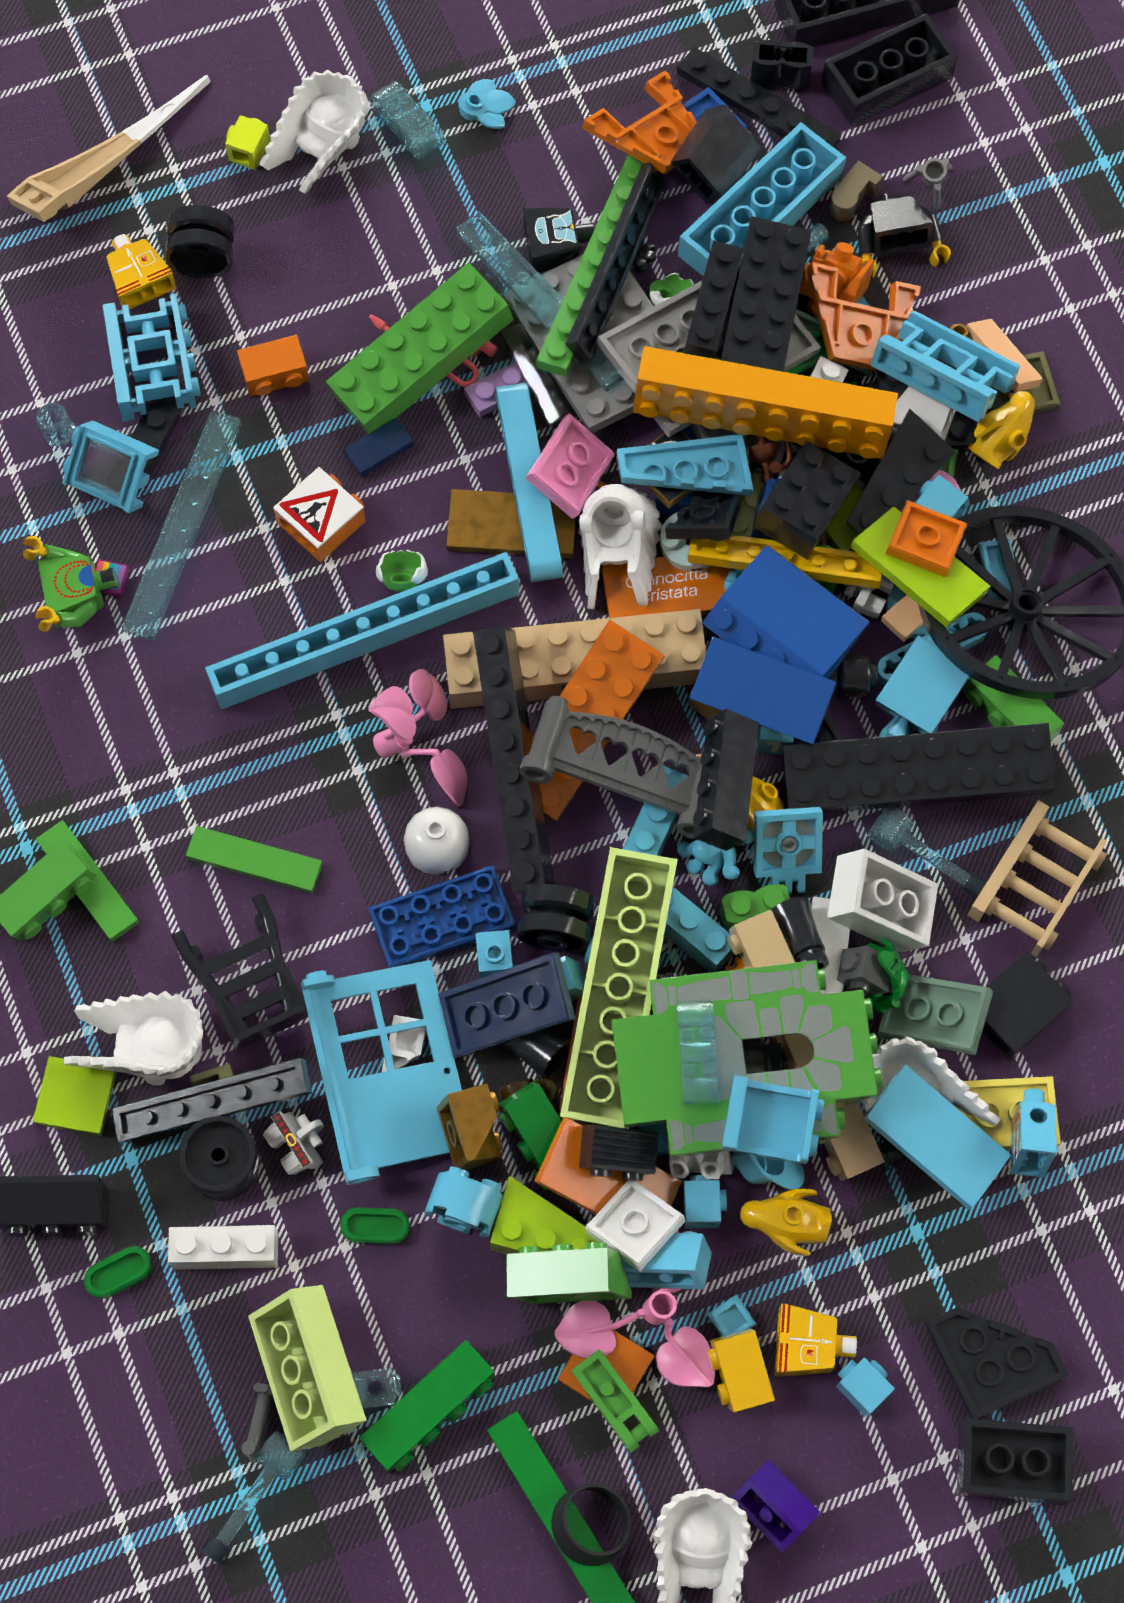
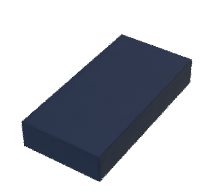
[344,418,413,477]

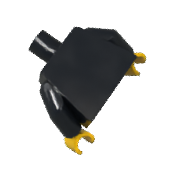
[857,194,951,278]

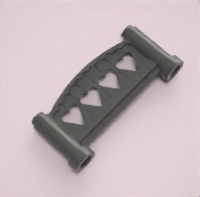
[519,696,702,839]

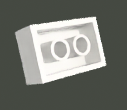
[827,849,938,952]

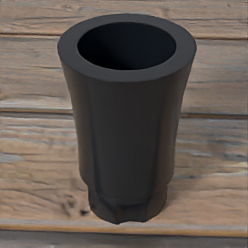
[771,897,829,970]
[502,1029,571,1078]

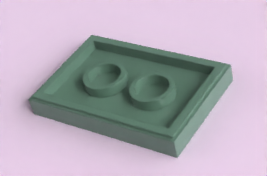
[877,974,993,1055]

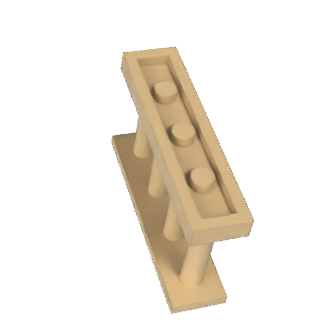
[967,800,1107,957]

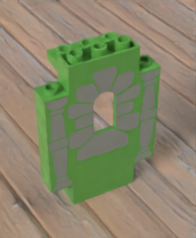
[612,960,883,1158]

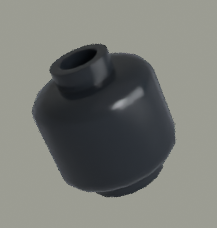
[829,655,877,697]

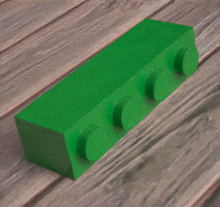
[359,1340,495,1474]

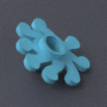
[677,828,754,886]

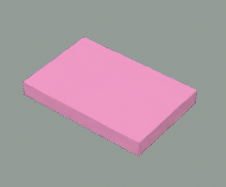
[525,413,615,519]

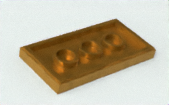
[446,489,576,558]

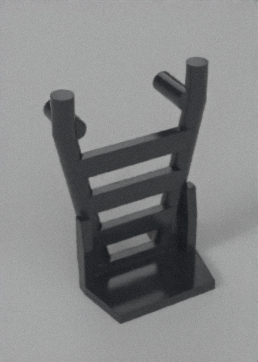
[172,893,308,1051]

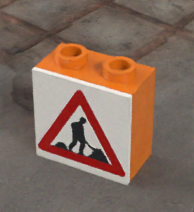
[273,467,365,562]

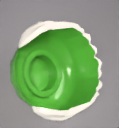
[649,273,694,306]
[376,550,428,593]

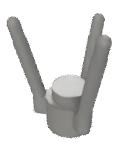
[903,158,953,210]

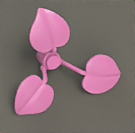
[369,669,468,808]
[554,1230,715,1387]

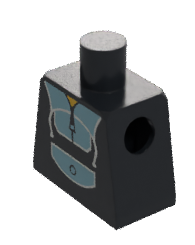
[523,207,594,274]

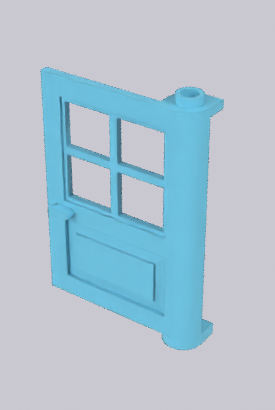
[301,960,462,1185]

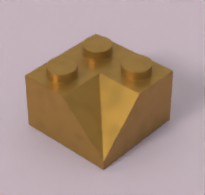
[436,1084,503,1170]

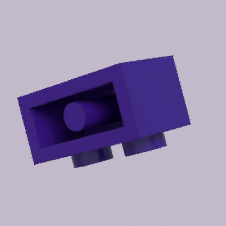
[731,1459,820,1552]

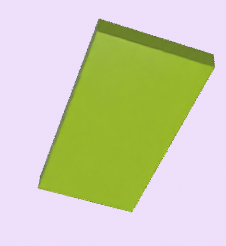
[850,507,990,628]

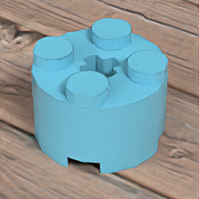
[424,1166,503,1238]

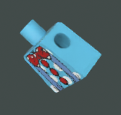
[1010,1088,1057,1177]

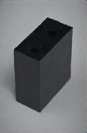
[670,105,761,204]
[982,952,1074,1061]

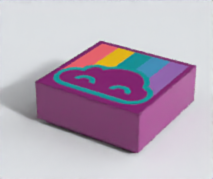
[95,559,130,598]

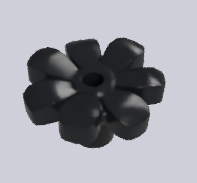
[630,239,656,273]

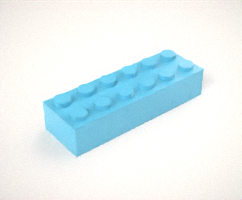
[678,122,846,276]

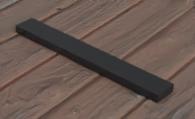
[565,162,666,365]

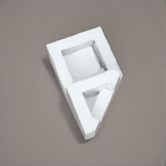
[382,1015,426,1072]

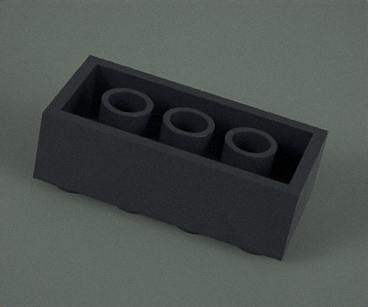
[821,13,958,126]

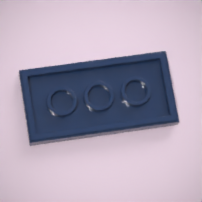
[438,953,576,1059]

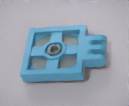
[754,807,823,894]

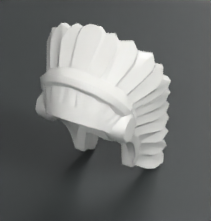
[259,70,368,193]
[578,484,663,609]
[64,991,203,1085]
[861,1037,1000,1126]
[653,1488,753,1603]

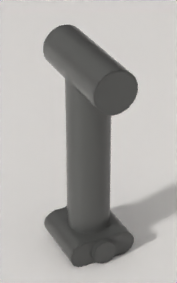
[241,1383,274,1463]

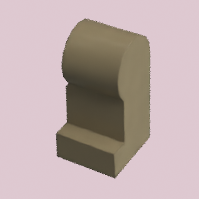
[829,160,883,222]

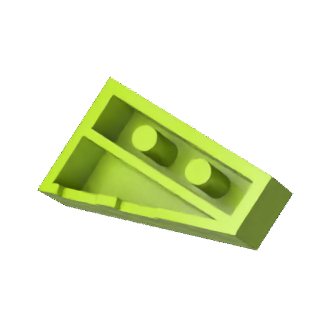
[490,1176,598,1254]

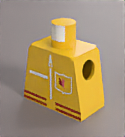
[106,234,176,309]
[774,1304,857,1377]

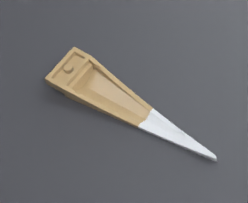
[7,75,211,222]

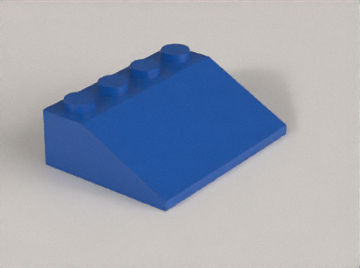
[702,545,870,679]

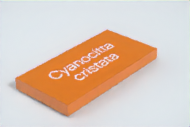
[601,557,730,618]

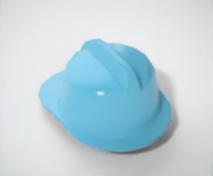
[730,1151,805,1190]

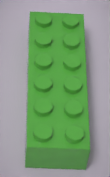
[326,262,514,434]

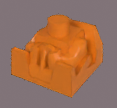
[799,242,874,303]

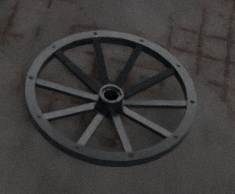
[918,505,1124,699]

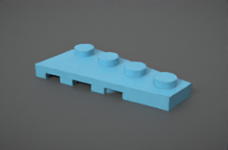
[617,434,753,496]

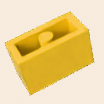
[707,1329,775,1412]

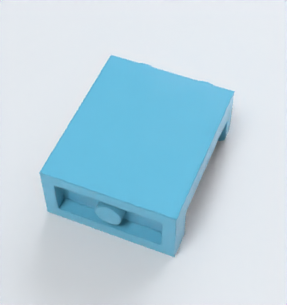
[876,635,970,734]
[722,1075,824,1164]

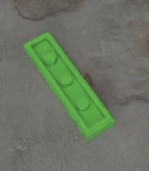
[36,820,139,942]
[186,826,323,894]

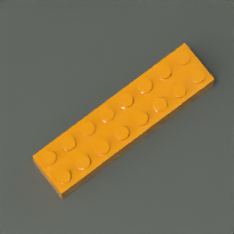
[633,346,898,459]

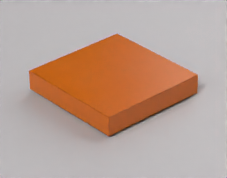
[885,500,967,577]
[558,1330,655,1402]

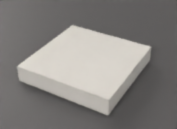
[585,1180,685,1272]

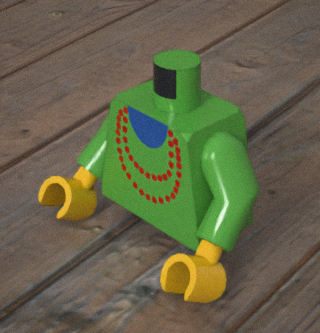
[23,536,118,632]

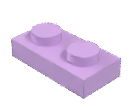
[464,361,533,417]

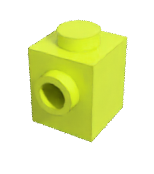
[225,115,270,170]

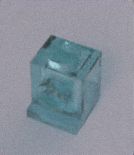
[351,1367,401,1408]

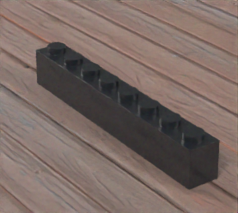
[473,625,555,894]

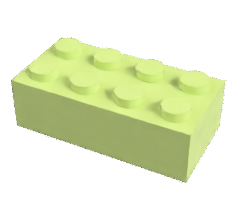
[248,1285,367,1452]

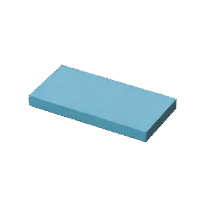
[862,1065,1011,1210]

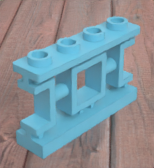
[103,293,201,422]
[871,311,1020,422]

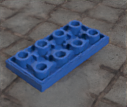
[690,636,837,745]
[368,865,516,968]

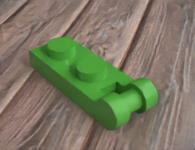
[571,1349,659,1453]

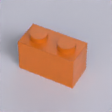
[237,334,309,397]

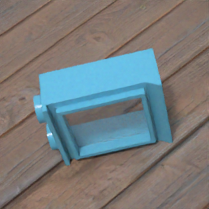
[62,421,159,513]

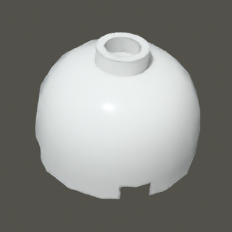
[404,806,470,875]

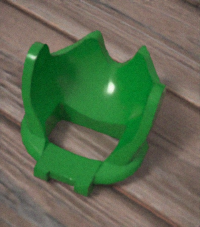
[867,937,909,1014]

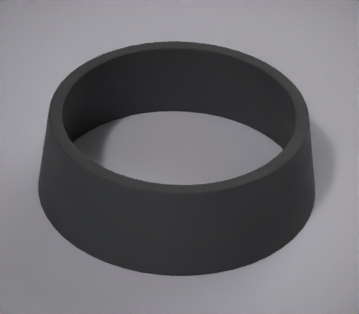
[551,1483,632,1566]

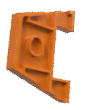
[582,70,697,174]
[807,262,921,372]

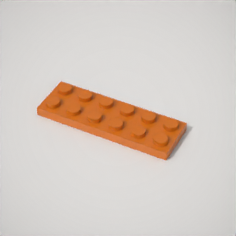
[532,619,665,820]

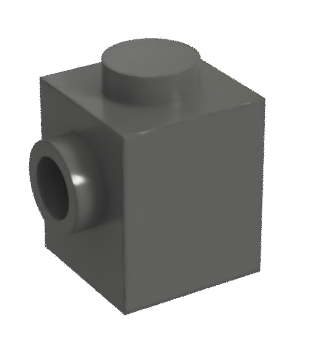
[837,946,891,996]

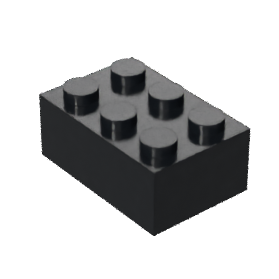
[753,440,861,560]
[957,1418,1073,1505]

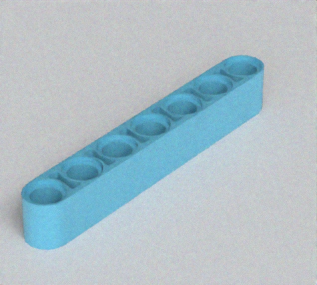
[495,383,563,583]

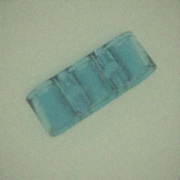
[369,80,445,159]
[677,1000,719,1105]

